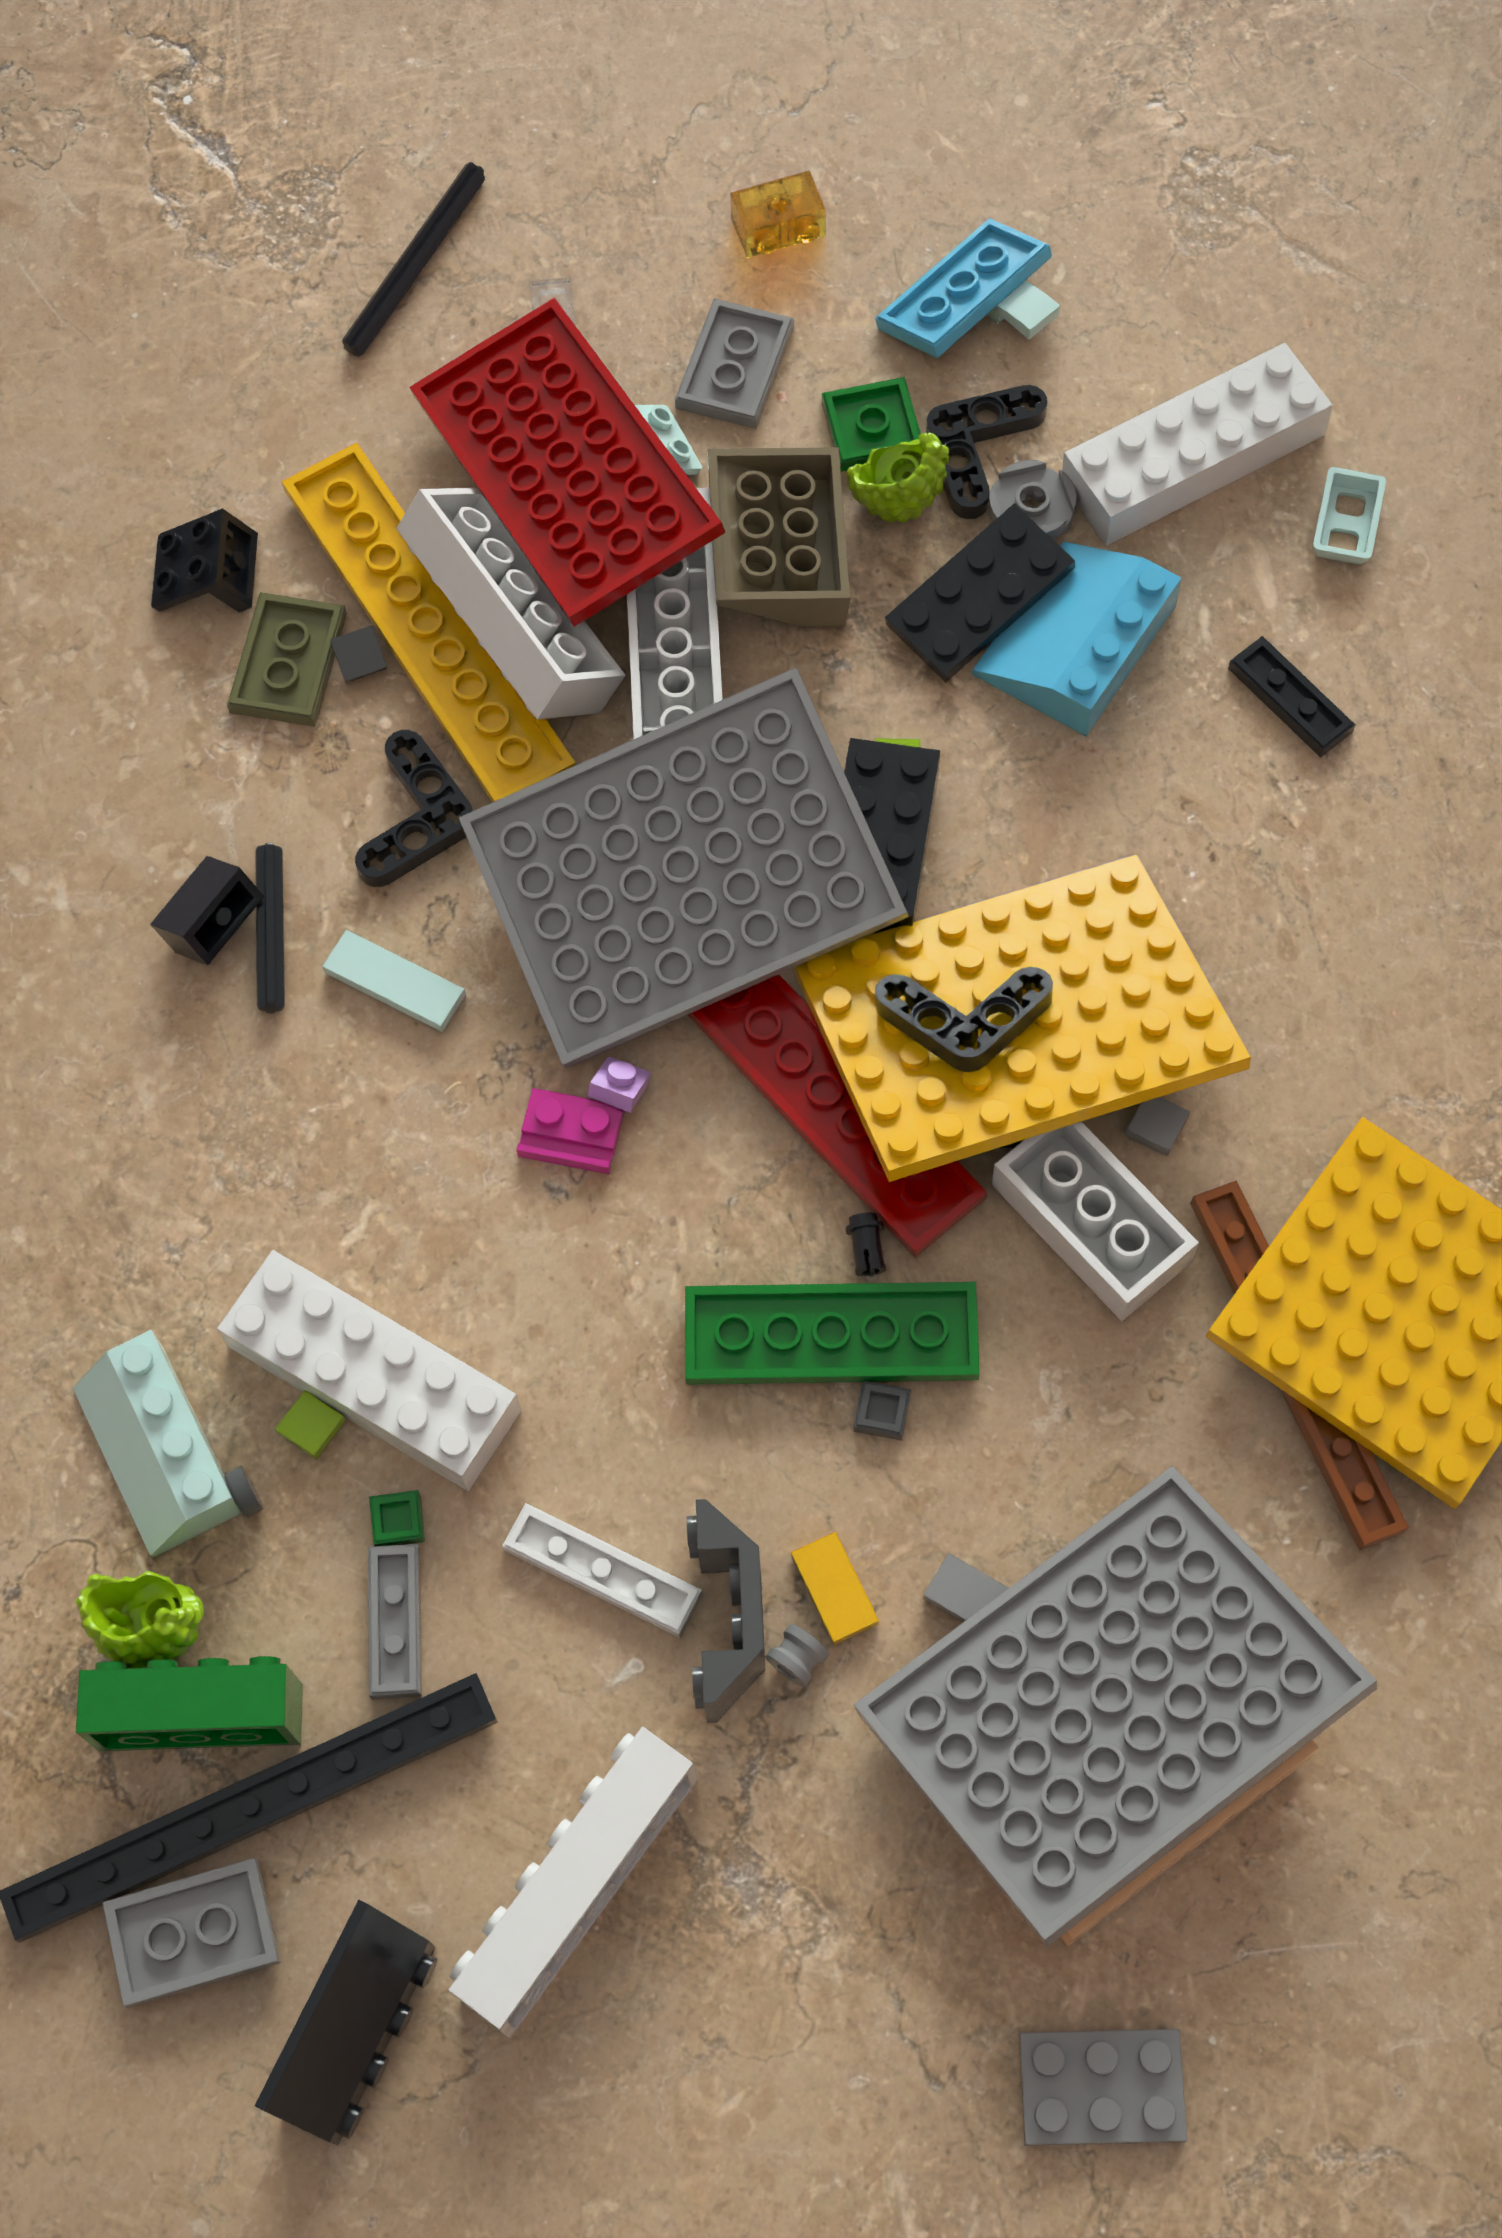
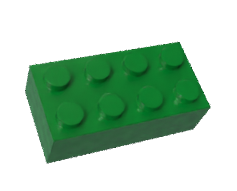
[76,1656,303,1752]

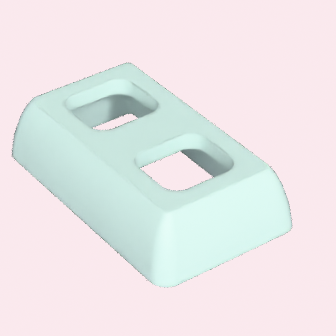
[1313,467,1386,565]

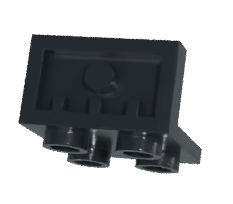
[151,508,258,612]

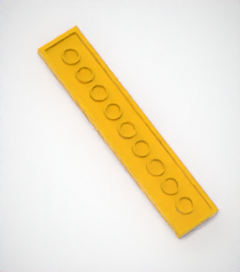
[282,442,576,802]

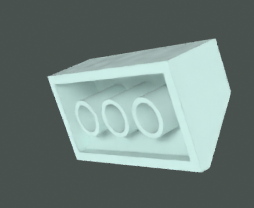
[73,1329,242,1558]

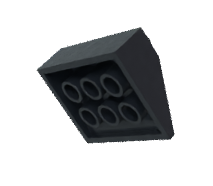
[254,1900,437,2146]

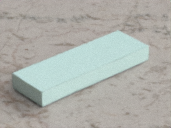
[322,930,466,1033]

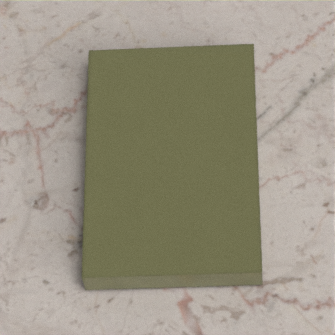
[227,592,347,727]

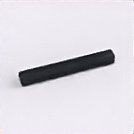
[255,843,285,1014]

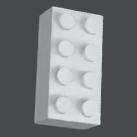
[992,1122,1199,1321]

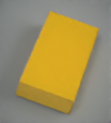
[791,1532,879,1646]

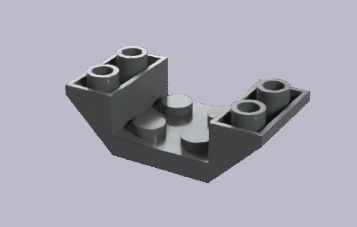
[687,1499,766,1723]

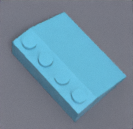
[972,541,1182,737]

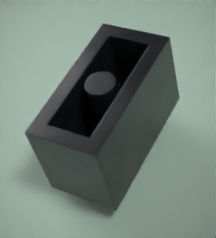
[150,856,264,965]

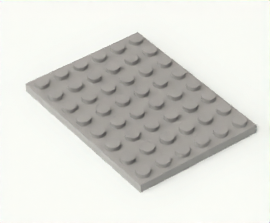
[459,667,908,1069]
[854,1466,1377,1947]

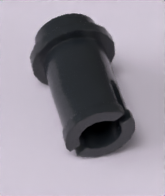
[846,1212,886,1276]

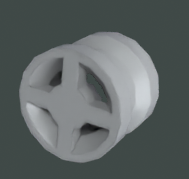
[765,1623,830,1688]

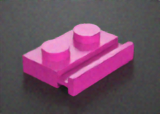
[516,1088,625,1174]

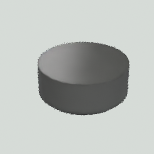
[224,1465,264,1517]

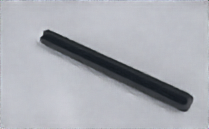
[342,162,485,357]

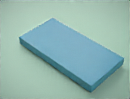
[875,218,1052,358]

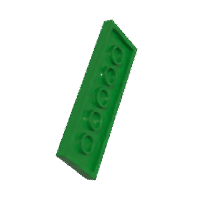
[685,1282,980,1385]

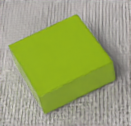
[275,1390,346,1460]

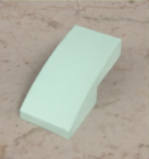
[987,280,1060,340]

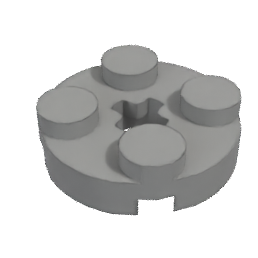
[988,460,1077,539]

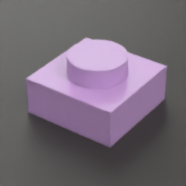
[588,1056,651,1113]

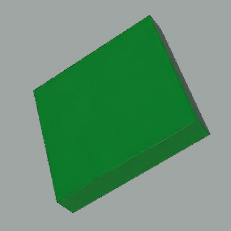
[822,377,921,472]

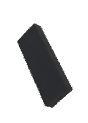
[1228,636,1356,758]

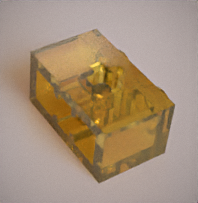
[730,170,826,258]

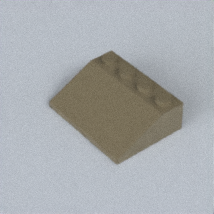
[707,447,850,627]

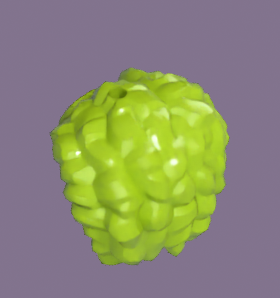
[846,433,949,523]
[75,1571,204,1669]

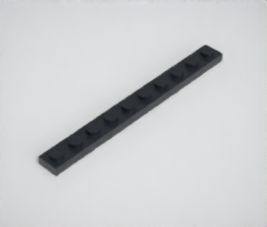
[0,1673,498,1943]

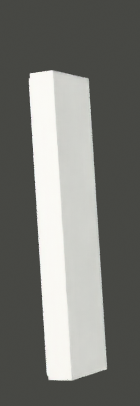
[502,1503,702,1638]

